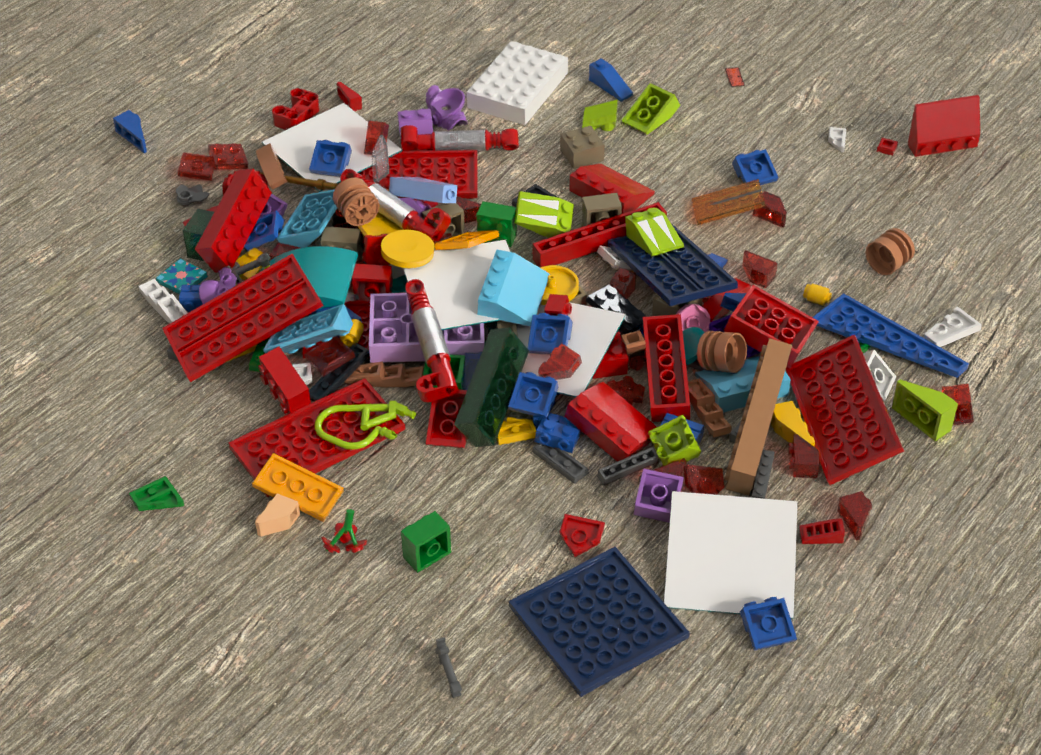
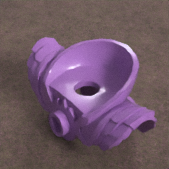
[426,85,468,130]
[199,267,240,304]

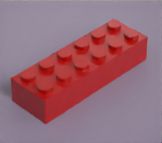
[195,168,272,273]
[643,314,690,422]

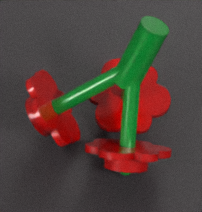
[321,509,367,553]

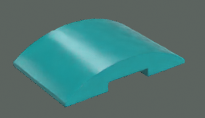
[259,246,358,309]

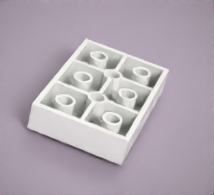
[467,41,568,125]

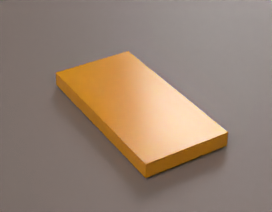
[435,230,499,250]
[252,453,344,522]

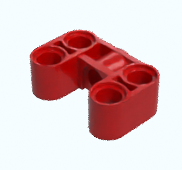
[272,88,320,130]

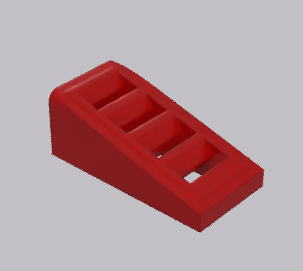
[337,81,362,111]
[799,518,845,544]

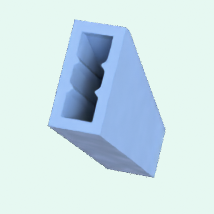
[389,177,457,203]

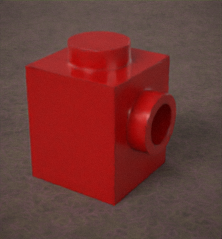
[544,294,572,316]

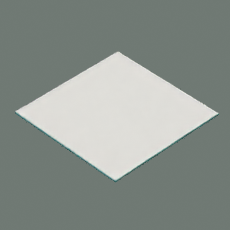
[262,103,402,192]
[403,240,510,330]
[477,302,626,397]
[664,491,797,619]

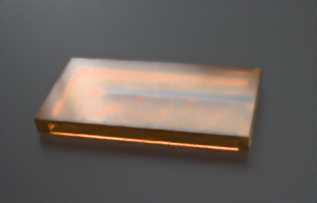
[691,179,766,225]

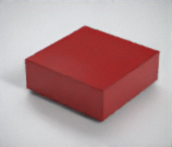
[877,138,898,156]

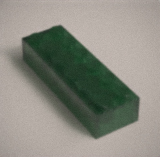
[454,327,529,447]

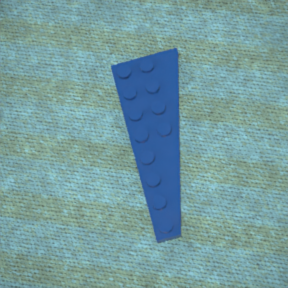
[812,294,969,378]

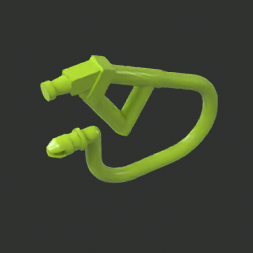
[315,401,416,450]

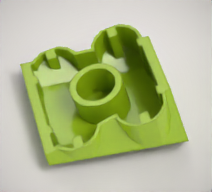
[582,100,618,131]
[648,415,701,471]

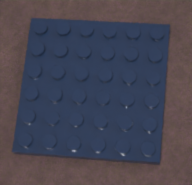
[509,547,690,697]

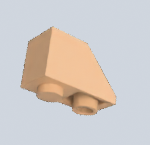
[255,494,300,536]

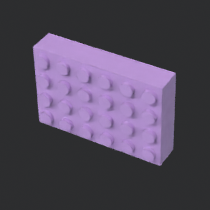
[369,293,485,363]

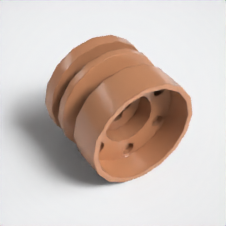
[333,177,380,226]
[865,228,915,276]
[697,331,747,373]

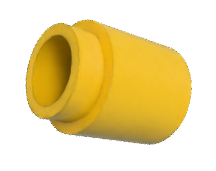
[803,283,832,306]
[340,319,364,347]

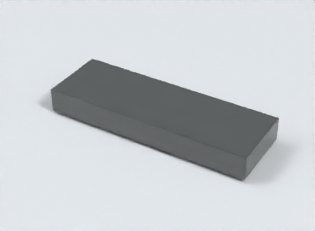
[532,443,589,484]

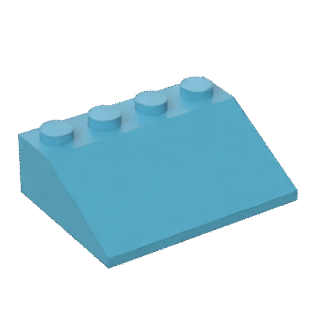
[277,189,337,252]
[477,249,550,326]
[263,304,353,354]
[695,356,791,413]

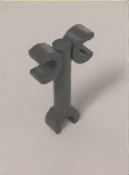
[227,252,270,283]
[435,637,462,698]

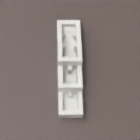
[139,279,187,323]

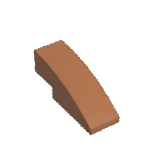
[622,330,646,355]

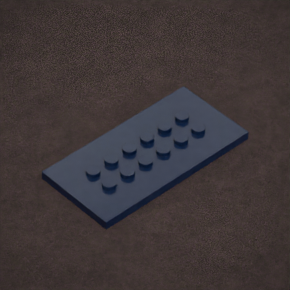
[608,224,738,306]

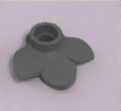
[176,184,209,206]

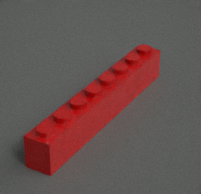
[532,202,667,268]

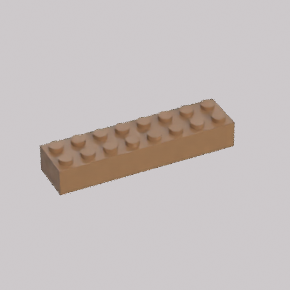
[724,338,792,496]

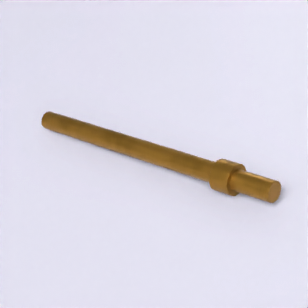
[260,172,338,190]

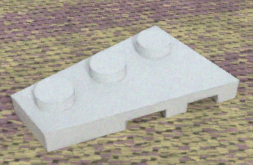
[924,307,981,347]

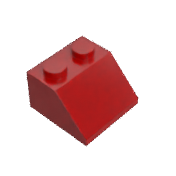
[352,264,393,301]

